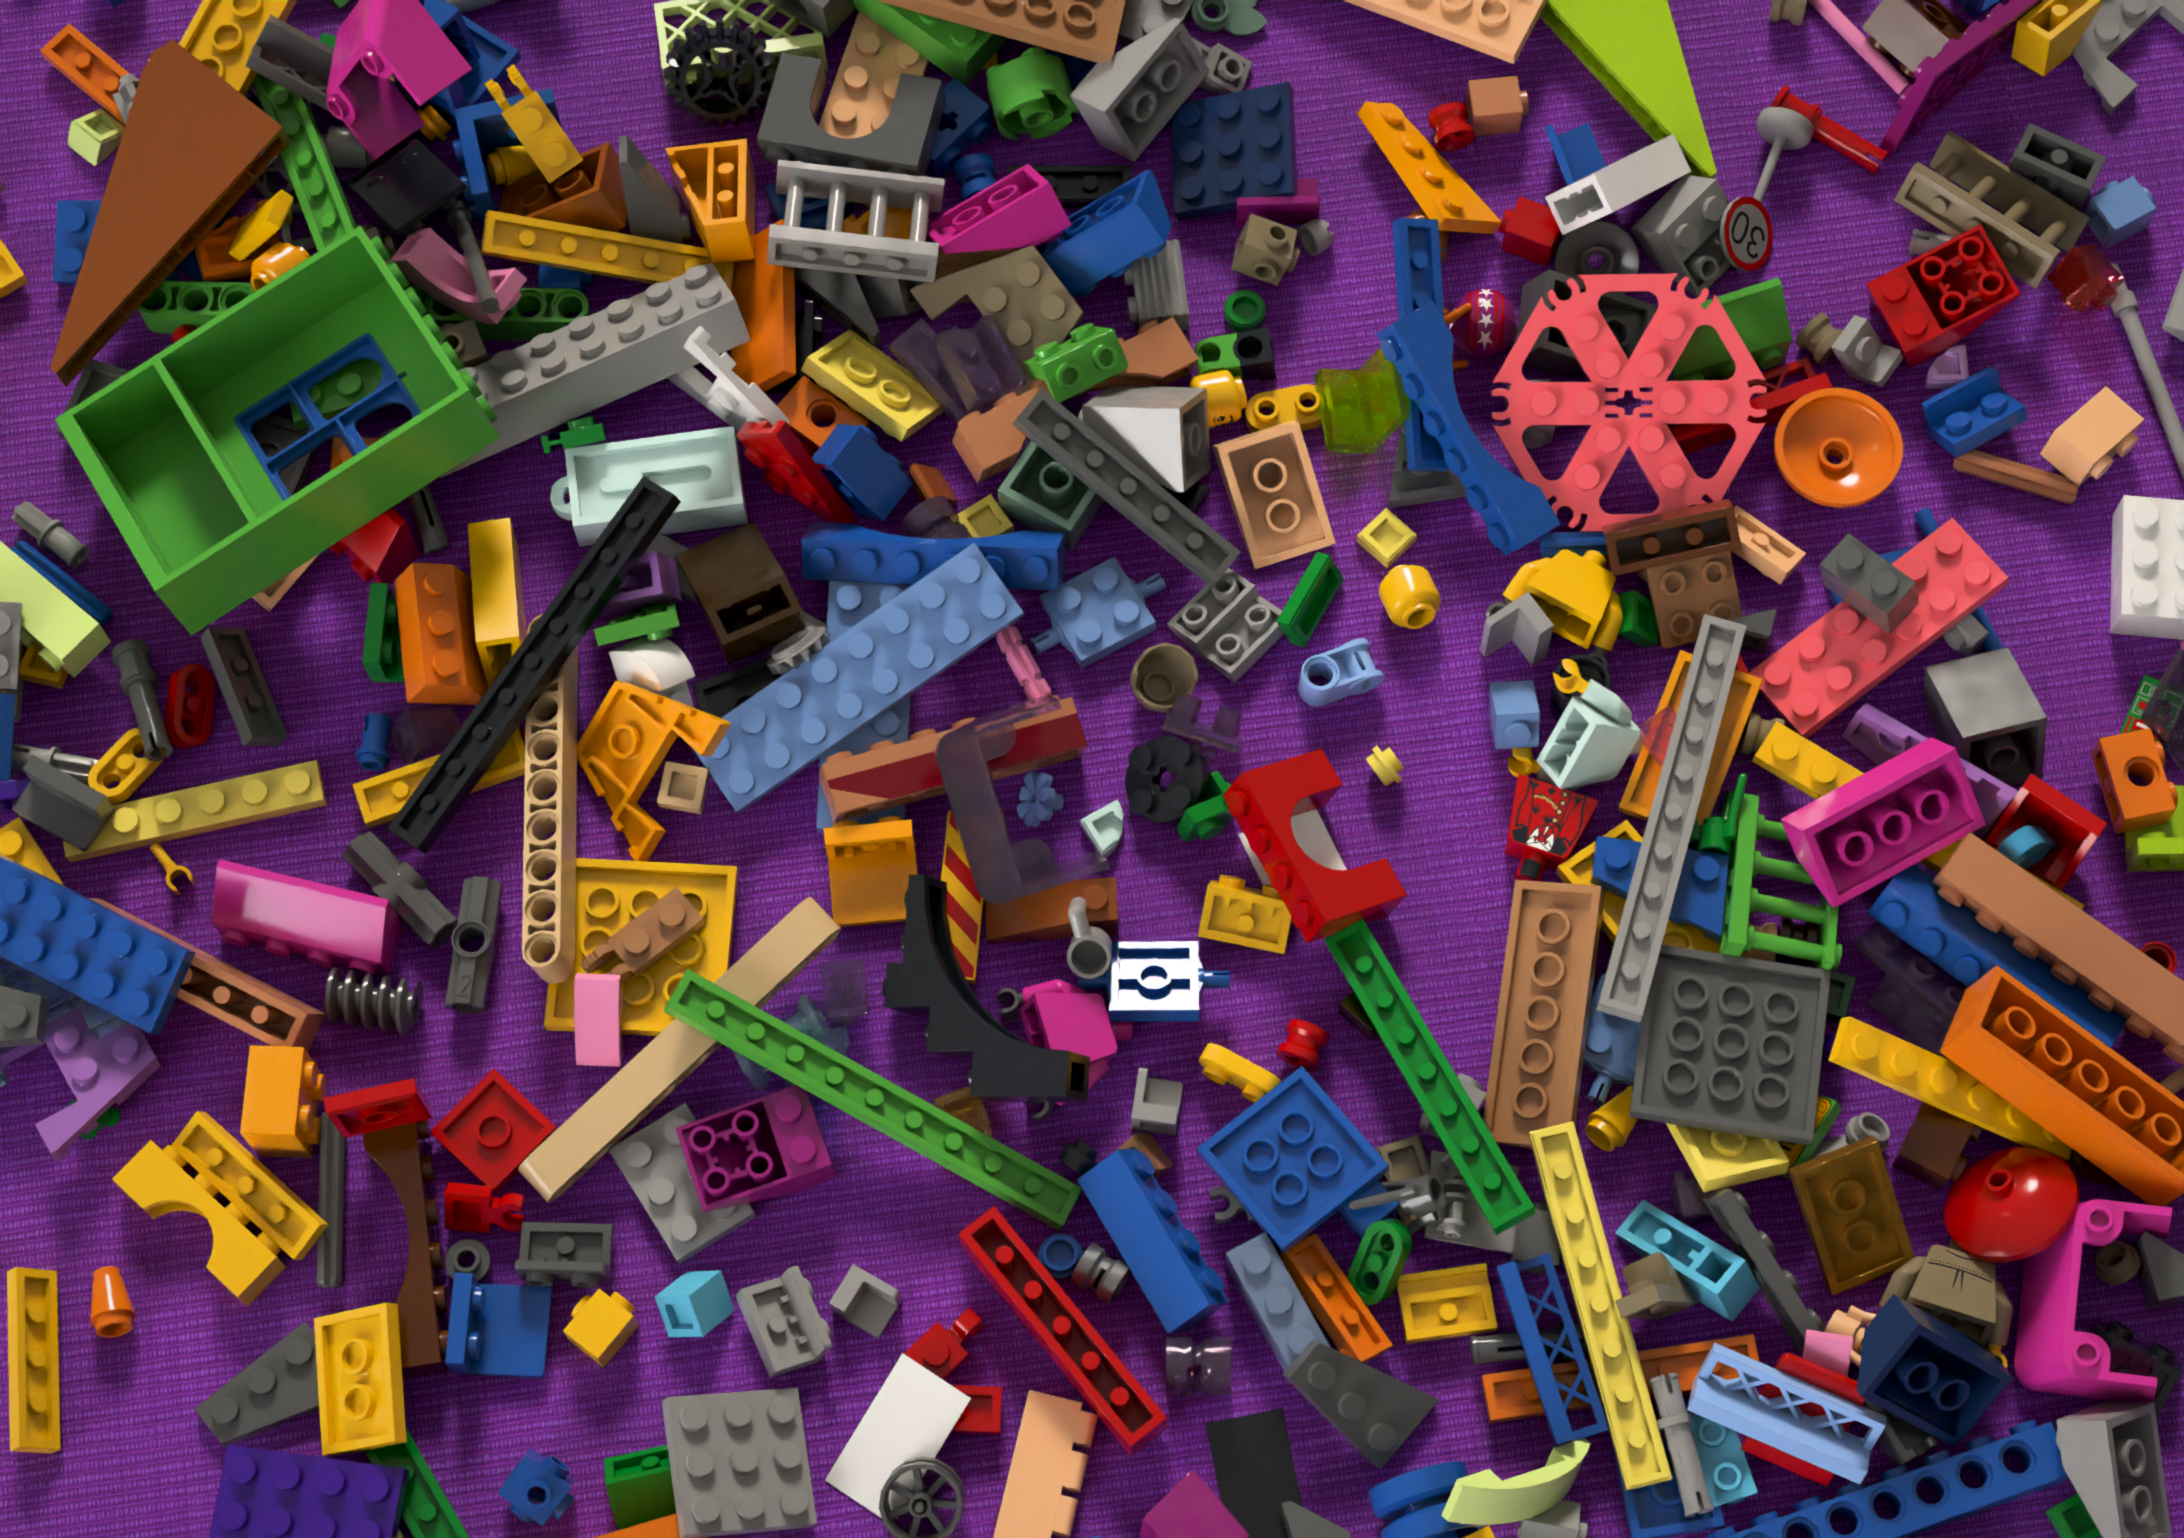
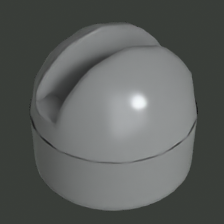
[1298,219,1335,256]

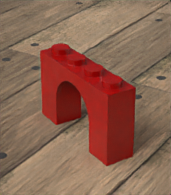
[1222,749,1407,943]

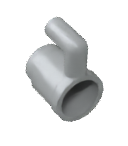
[1067,897,1112,979]

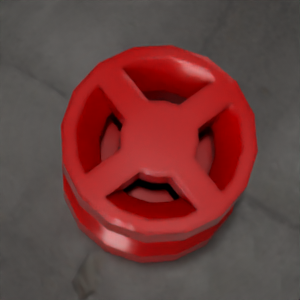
[1427,102,1475,152]
[1276,1019,1330,1071]

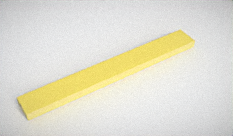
[1528,1121,1672,1491]

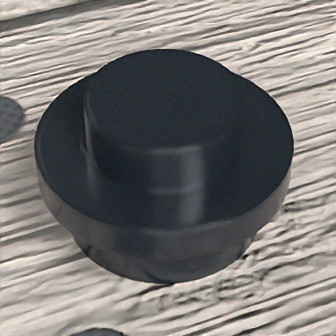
[1058,1138,1099,1175]

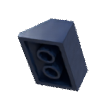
[1857,1294,2013,1448]

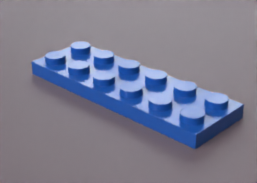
[0,854,196,1035]

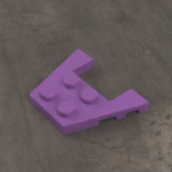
[0,1002,161,1162]

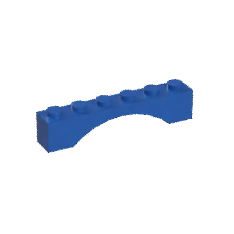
[1377,301,1561,556]
[801,522,1065,590]

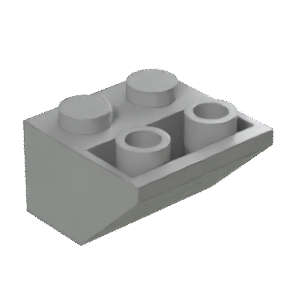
[1631,175,1731,297]

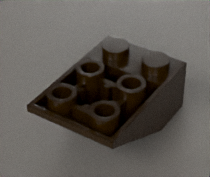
[675,521,806,665]

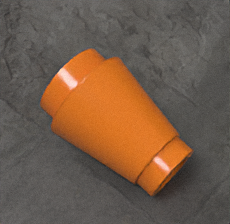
[90,1266,136,1338]

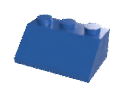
[1039,169,1171,298]

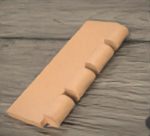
[993,1390,1098,1538]

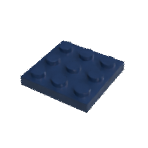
[1172,82,1297,221]

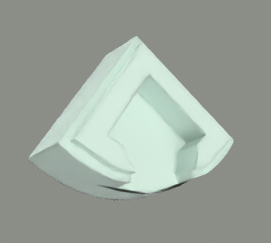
[1080,799,1124,860]

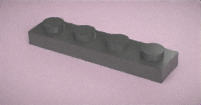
[1703,1189,1825,1354]

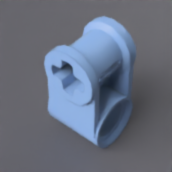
[1298,638,1385,707]

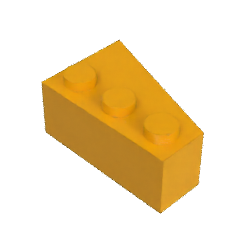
[665,138,756,264]

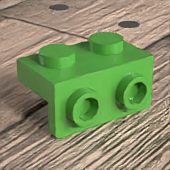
[1023,323,1129,403]

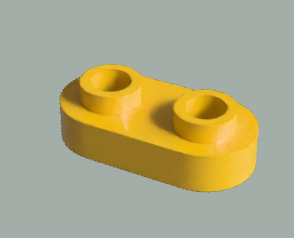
[1245,384,1329,433]
[88,728,164,804]
[1198,1043,1282,1103]

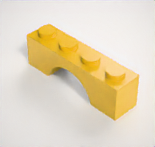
[112,1140,286,1307]

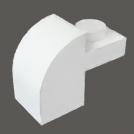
[609,637,695,708]

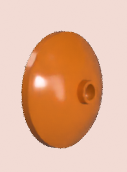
[1774,388,1903,508]

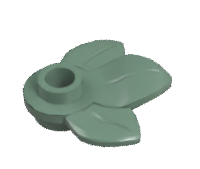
[1191,0,1267,36]

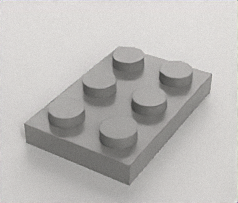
[609,1103,756,1264]

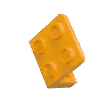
[823,816,918,927]

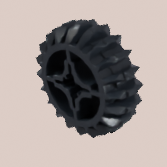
[664,17,776,130]

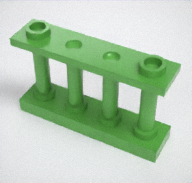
[1718,793,1842,971]

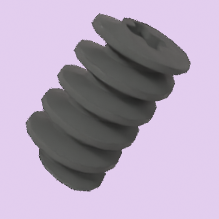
[325,967,424,1035]

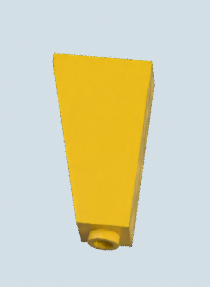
[468,518,527,688]

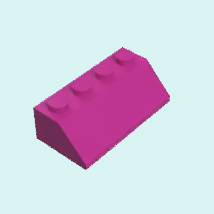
[1780,737,1986,908]
[212,859,404,977]

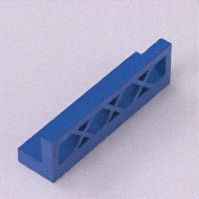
[1497,1253,1609,1447]

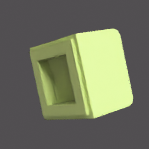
[67,108,125,166]

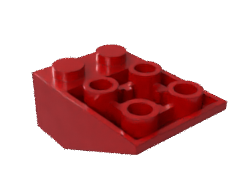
[1866,224,2021,370]

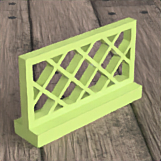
[654,0,828,95]

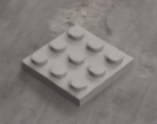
[662,1388,817,1538]

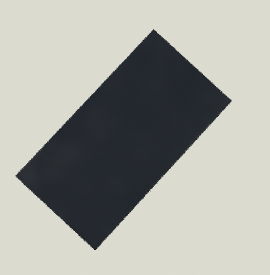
[1205,1408,1303,1538]

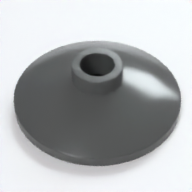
[1555,221,1639,294]

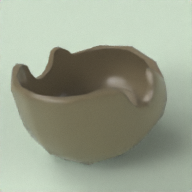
[1129,643,1199,714]

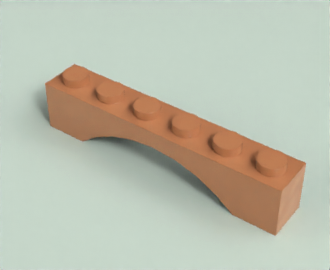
[952,317,1199,484]

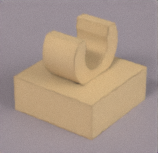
[657,761,710,815]

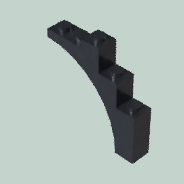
[883,875,1090,1103]

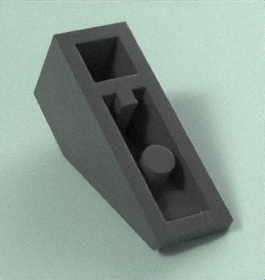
[619,136,692,245]
[794,267,882,351]

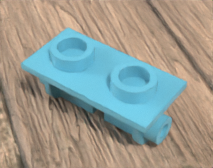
[1690,1414,1758,1507]

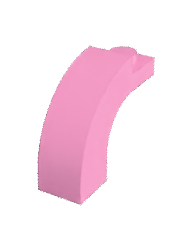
[389,228,527,325]

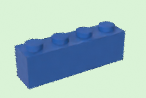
[1077,1149,1229,1334]

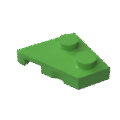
[594,602,680,646]

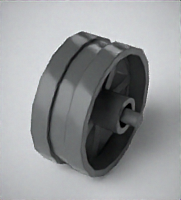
[879,1457,966,1538]

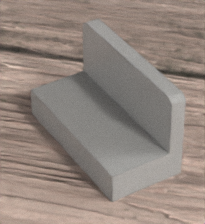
[1480,592,1554,667]

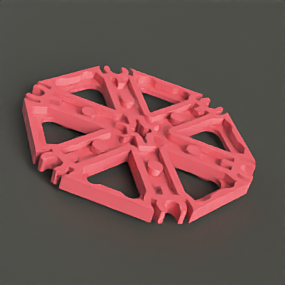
[1491,273,1767,532]

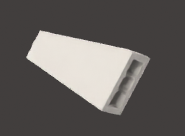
[1545,134,1691,235]

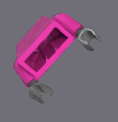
[997,979,1133,1121]

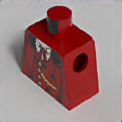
[1505,774,1599,882]

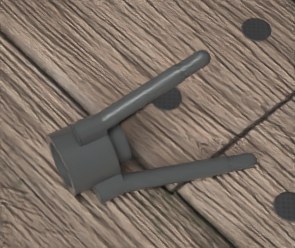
[1349,1174,1447,1246]

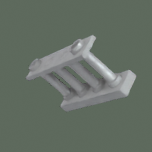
[767,160,945,283]

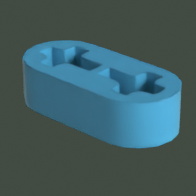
[1997,825,2057,869]

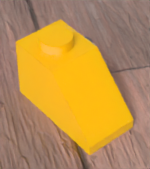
[2011,0,2102,77]

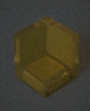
[933,1086,993,1138]

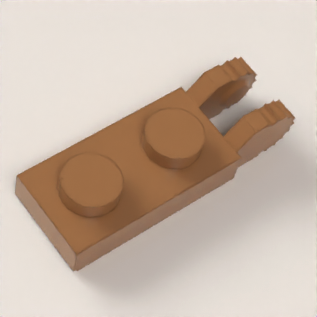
[580,887,705,985]

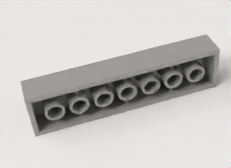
[440,262,751,478]

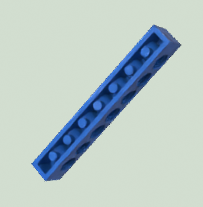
[1707,1420,2069,1538]

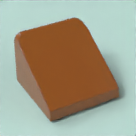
[909,463,958,516]

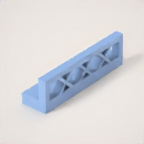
[1687,1343,1887,1485]

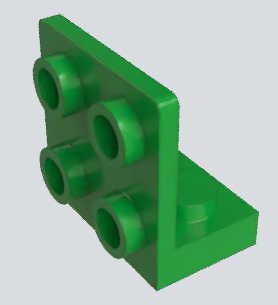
[362,583,405,683]

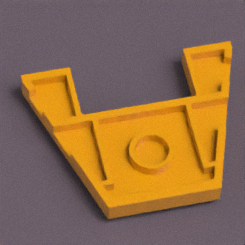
[577,681,731,862]

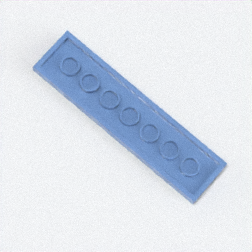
[693,543,1024,814]

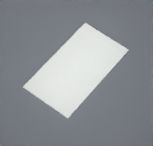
[825,1353,971,1520]

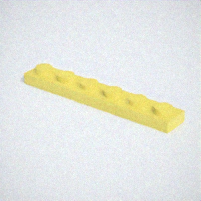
[63,760,327,863]

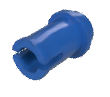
[356,713,392,771]

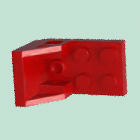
[1985,773,2107,891]

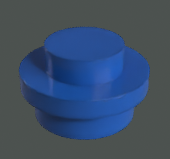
[1038,1234,1083,1279]

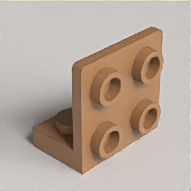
[1636,551,1743,649]

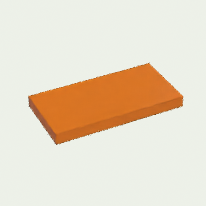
[731,219,796,392]

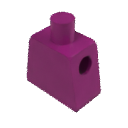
[1139,1470,1249,1538]

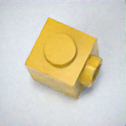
[563,1289,639,1368]

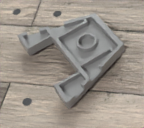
[2070,0,2184,116]

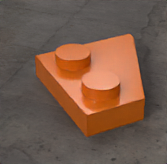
[194,199,281,282]

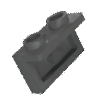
[515,1222,614,1288]

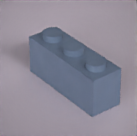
[1225,1232,1330,1384]

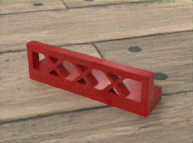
[1667,357,1833,456]

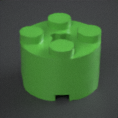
[986,47,1078,141]

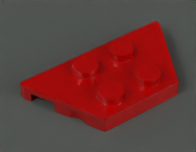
[736,420,857,524]

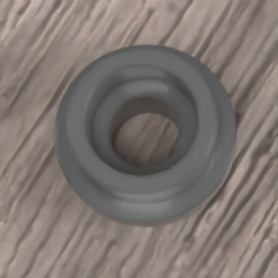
[445,1239,491,1282]

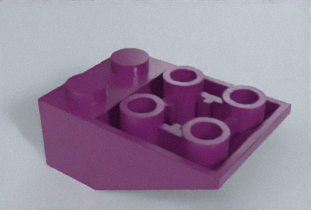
[676,1085,838,1212]

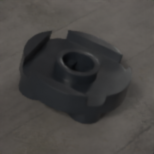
[1125,736,1211,825]

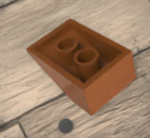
[498,142,628,233]

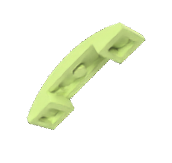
[1441,1438,1590,1525]

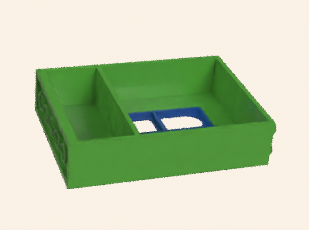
[55,226,500,636]

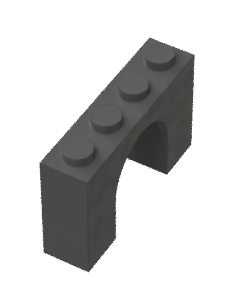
[757,53,946,176]

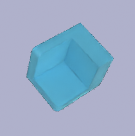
[655,1270,734,1337]

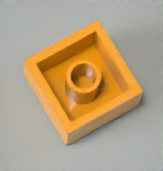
[240,1045,326,1158]

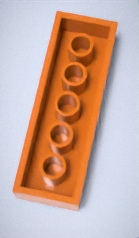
[1939,965,2184,1207]

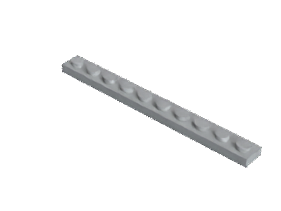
[1596,614,1746,1023]

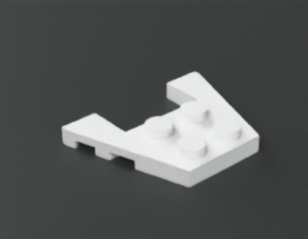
[667,326,791,431]

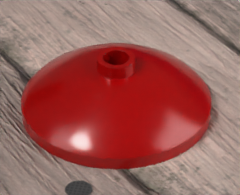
[1943,1146,2080,1262]

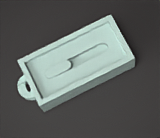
[550,426,748,547]

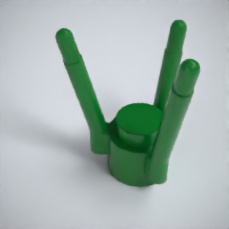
[1689,774,1747,859]

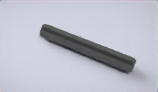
[316,1112,345,1288]

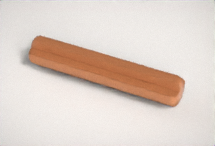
[1953,449,2079,504]

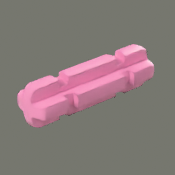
[996,626,1051,706]

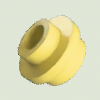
[1366,745,1404,787]

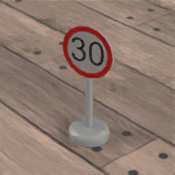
[1720,107,1814,271]

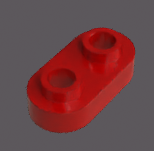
[165,663,215,750]

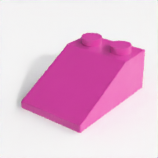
[927,163,1072,254]

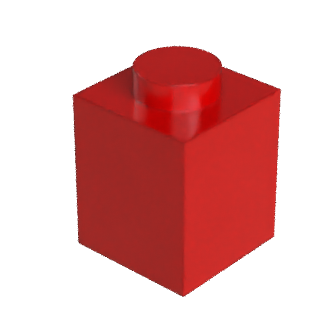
[1498,196,1562,267]

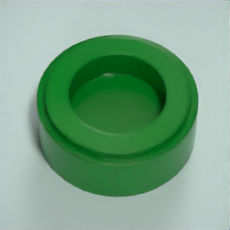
[1224,290,1266,333]

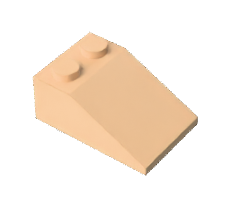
[1212,420,1336,569]

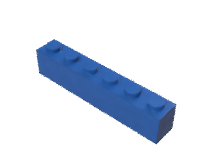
[1867,864,2127,1048]

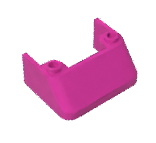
[326,0,472,161]
[2014,1199,2172,1402]

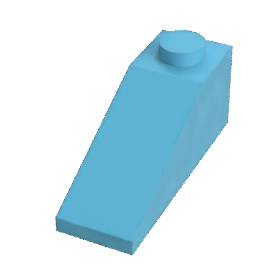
[1615,1200,1760,1322]

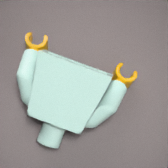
[1507,659,1644,791]

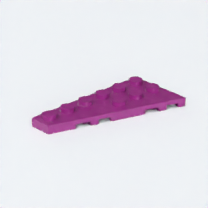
[1879,0,2043,160]

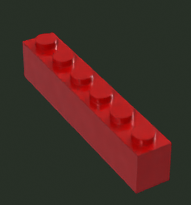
[958,1206,1167,1457]

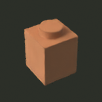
[1466,76,1529,136]

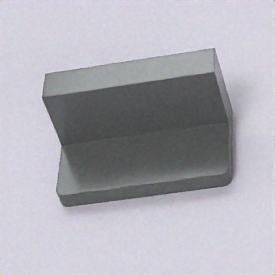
[13,755,115,851]

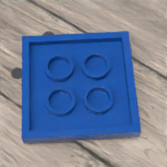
[1197,1066,1389,1254]

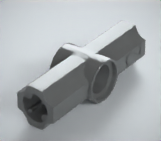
[342,831,458,949]
[445,876,503,1014]

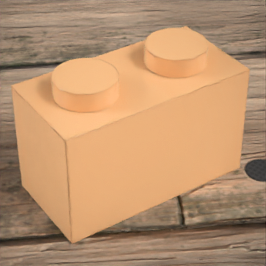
[2040,386,2144,487]

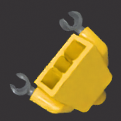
[1486,549,1623,668]

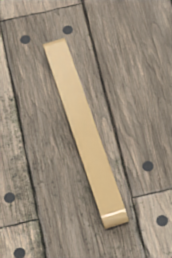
[522,614,578,984]
[518,897,842,1203]

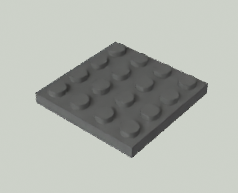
[1629,945,1831,1146]

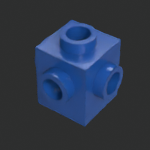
[498,1447,574,1526]

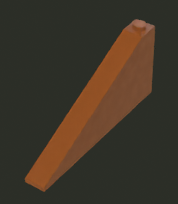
[50,38,291,387]

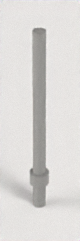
[2102,263,2184,479]

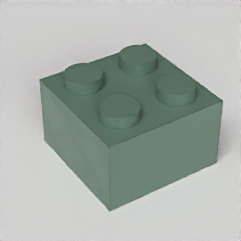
[997,440,1105,551]

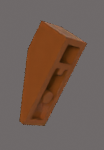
[985,877,1119,943]

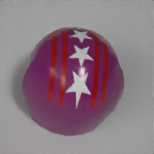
[1450,288,1518,360]

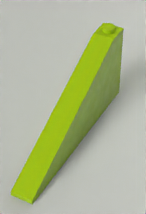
[1539,0,1717,179]

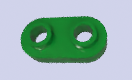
[1347,1218,1412,1305]

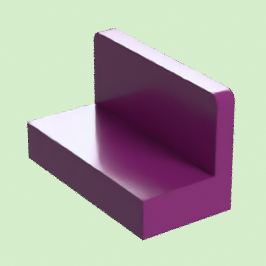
[1235,179,1320,226]

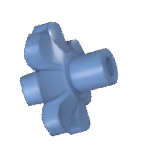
[1017,772,1064,827]

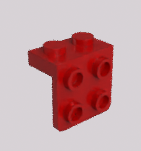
[1741,1353,1866,1486]

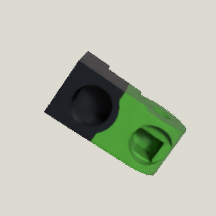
[1195,327,1277,381]

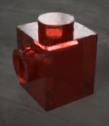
[2046,244,2126,313]

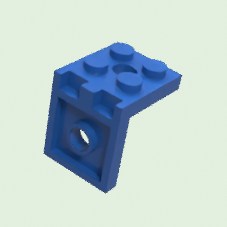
[393,14,521,126]
[453,88,563,230]

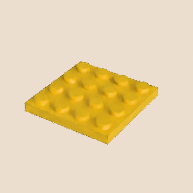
[544,858,739,1036]

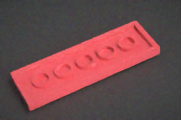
[1749,518,2009,739]

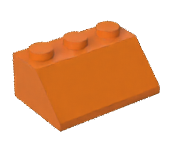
[394,562,489,705]

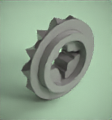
[767,626,830,674]

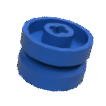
[1368,1461,1485,1538]

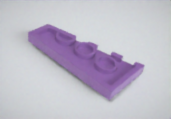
[1842,703,2018,841]

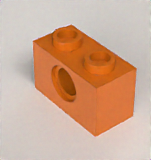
[777,376,870,457]
[2090,728,2178,834]

